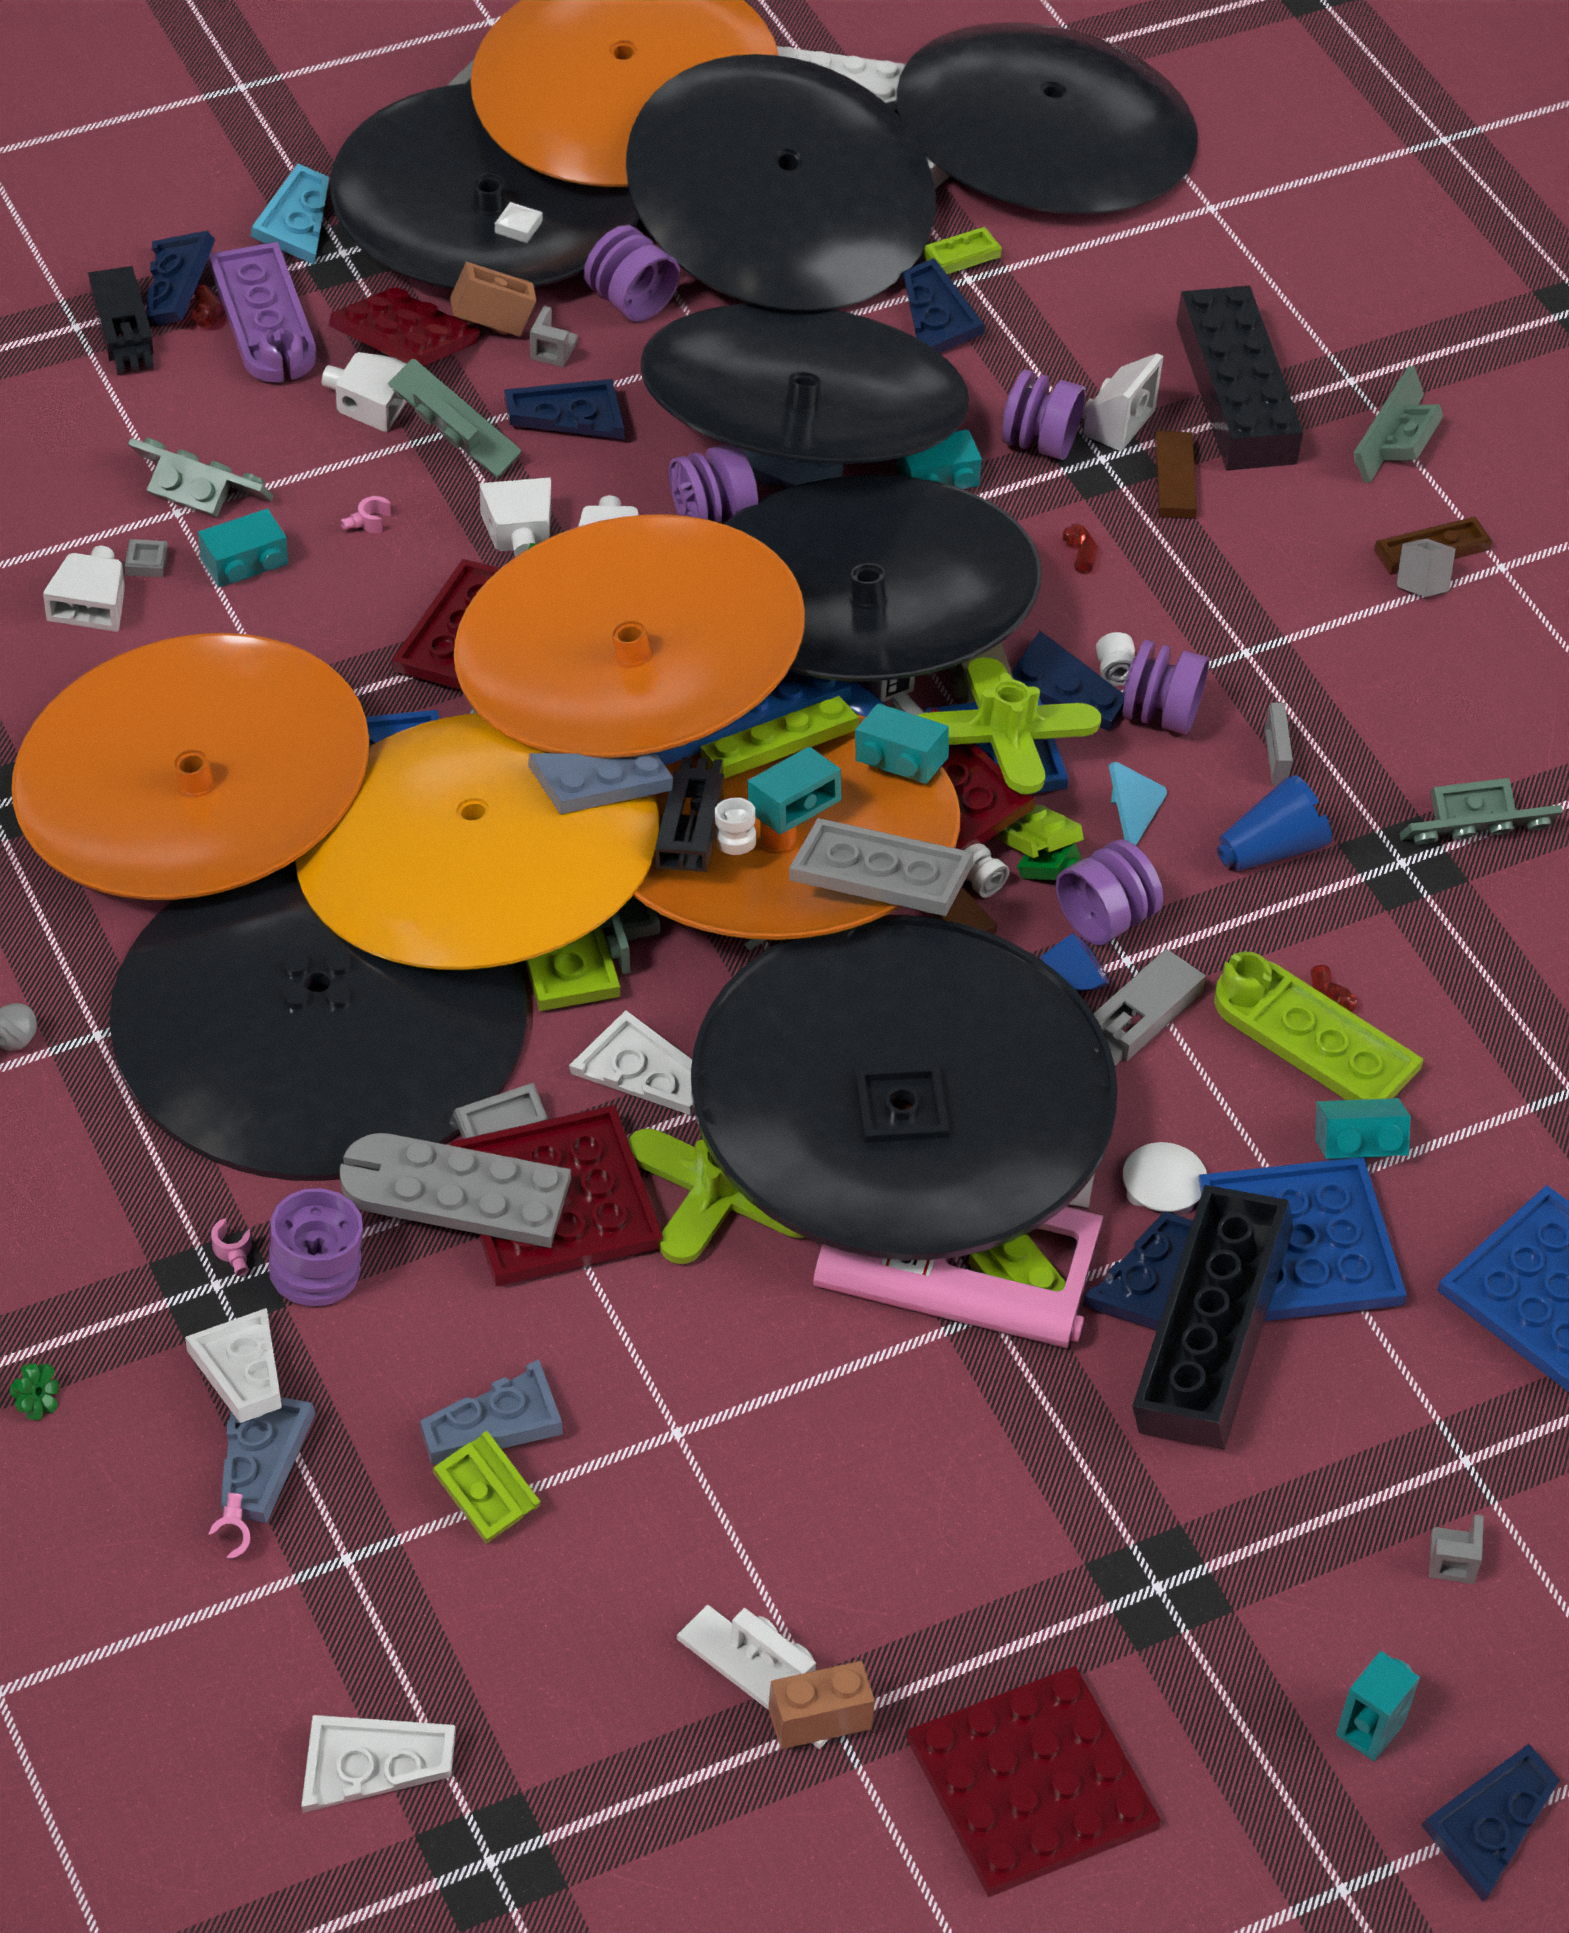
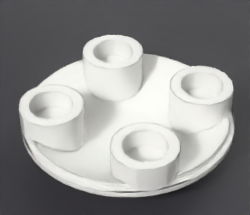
[1123,1142,1207,1215]

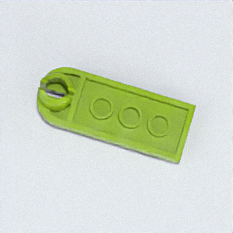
[524,925,620,1011]
[1214,951,1424,1100]

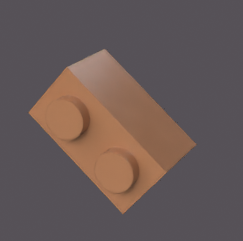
[450,262,536,337]
[768,1661,875,1749]

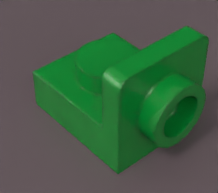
[1017,843,1082,880]

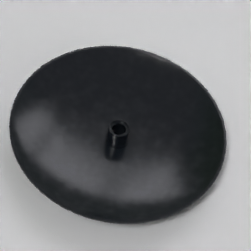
[896,22,1198,214]
[626,54,935,312]
[330,83,640,289]
[640,303,969,464]
[724,475,1042,681]

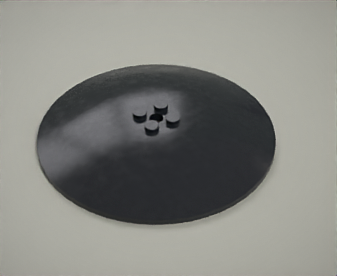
[110,860,527,1181]
[691,915,1118,1260]

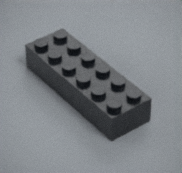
[1176,285,1303,471]
[1132,1185,1294,1450]

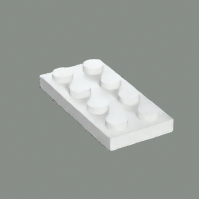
[777,46,906,103]

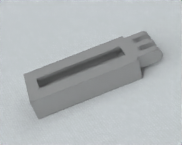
[1093,948,1206,1066]

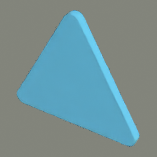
[1109,762,1167,845]

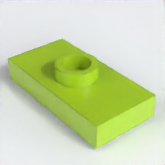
[923,227,1002,274]

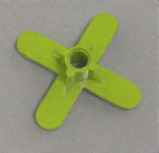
[916,657,1101,794]
[628,1128,805,1264]

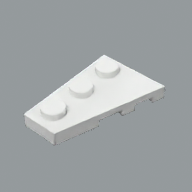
[569,1010,694,1115]
[301,1715,456,1813]

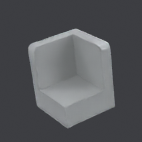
[530,306,578,368]
[1397,539,1456,597]
[1429,1514,1484,1584]

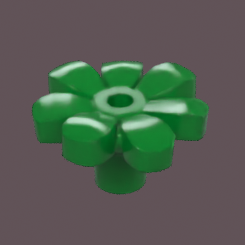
[10,1363,59,1420]

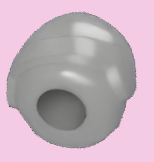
[0,1003,37,1051]

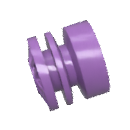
[584,225,680,322]
[1002,369,1086,460]
[669,444,758,523]
[1123,640,1210,735]
[1055,839,1164,945]
[269,1188,363,1306]

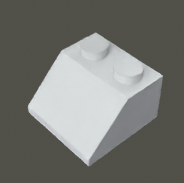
[1082,353,1163,452]

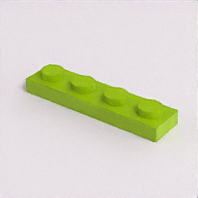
[700,696,859,779]

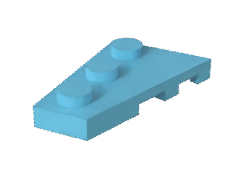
[250,164,329,264]

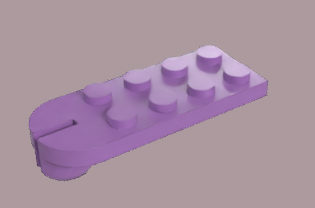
[208,242,316,382]

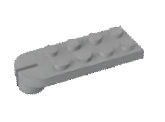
[340,1133,571,1248]

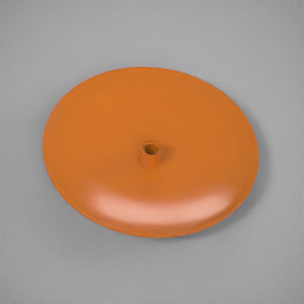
[471,0,779,187]
[454,514,805,758]
[11,633,369,900]
[633,714,960,940]

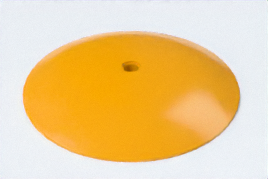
[295,713,659,970]

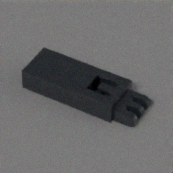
[88,266,154,375]
[655,757,725,872]

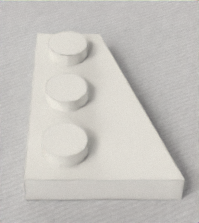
[185,1308,282,1423]

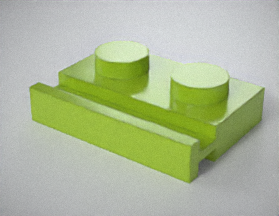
[996,805,1084,858]
[968,1234,1066,1291]
[433,1430,541,1544]

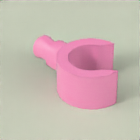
[340,496,391,533]
[211,1218,252,1276]
[209,1493,250,1558]

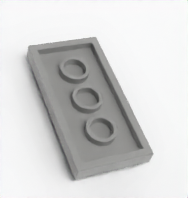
[789,818,973,916]

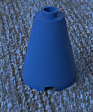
[1216,775,1332,871]

